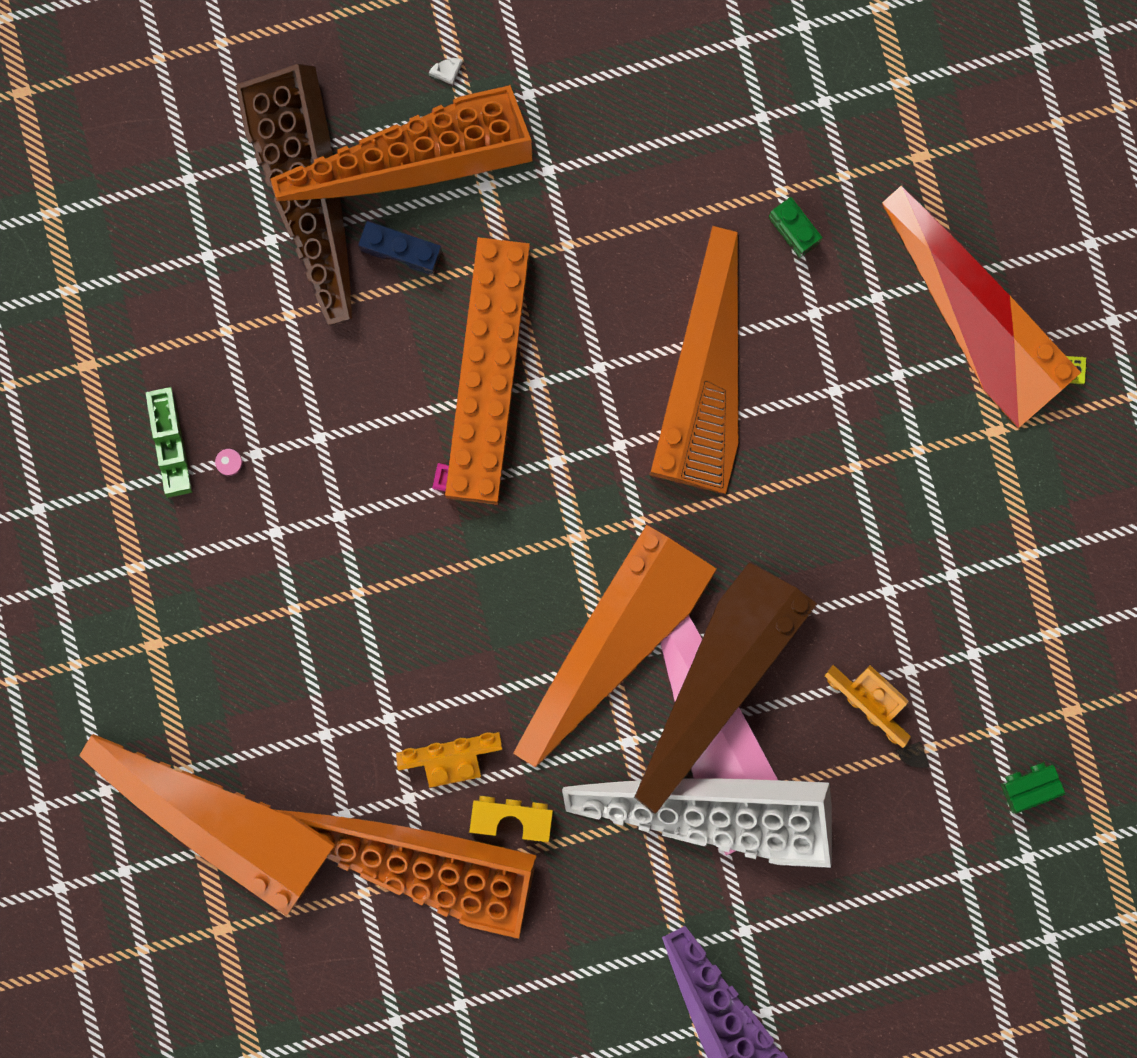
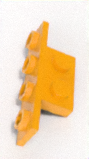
[825,665,911,748]
[396,732,502,788]

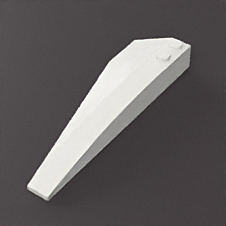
[562,779,832,868]

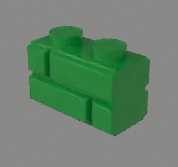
[768,197,823,258]
[1001,762,1065,814]

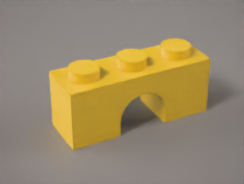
[469,796,553,842]

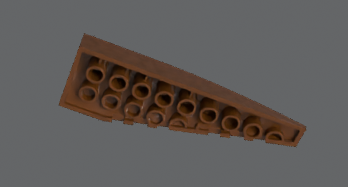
[235,64,352,325]

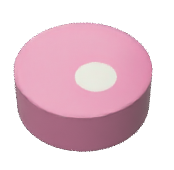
[215,449,243,476]

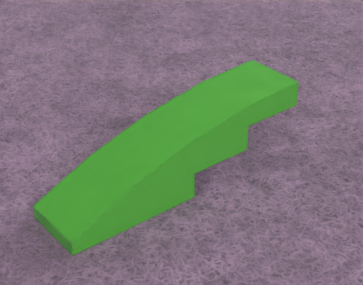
[146,387,192,498]

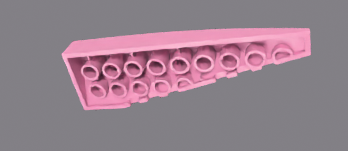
[660,616,778,856]

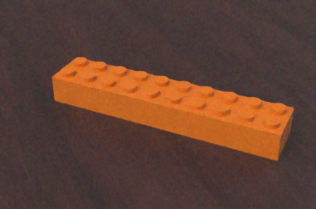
[445,237,530,505]

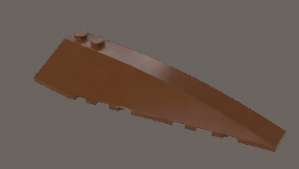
[634,562,817,814]

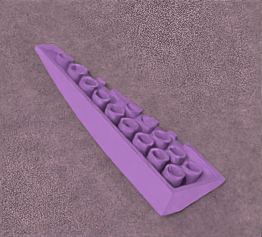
[662,926,788,1058]

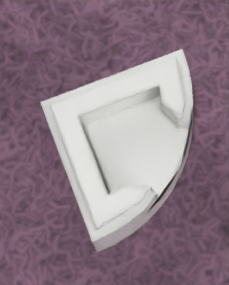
[429,58,463,85]

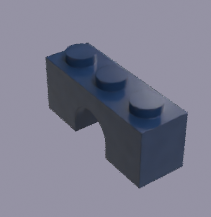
[358,221,442,276]

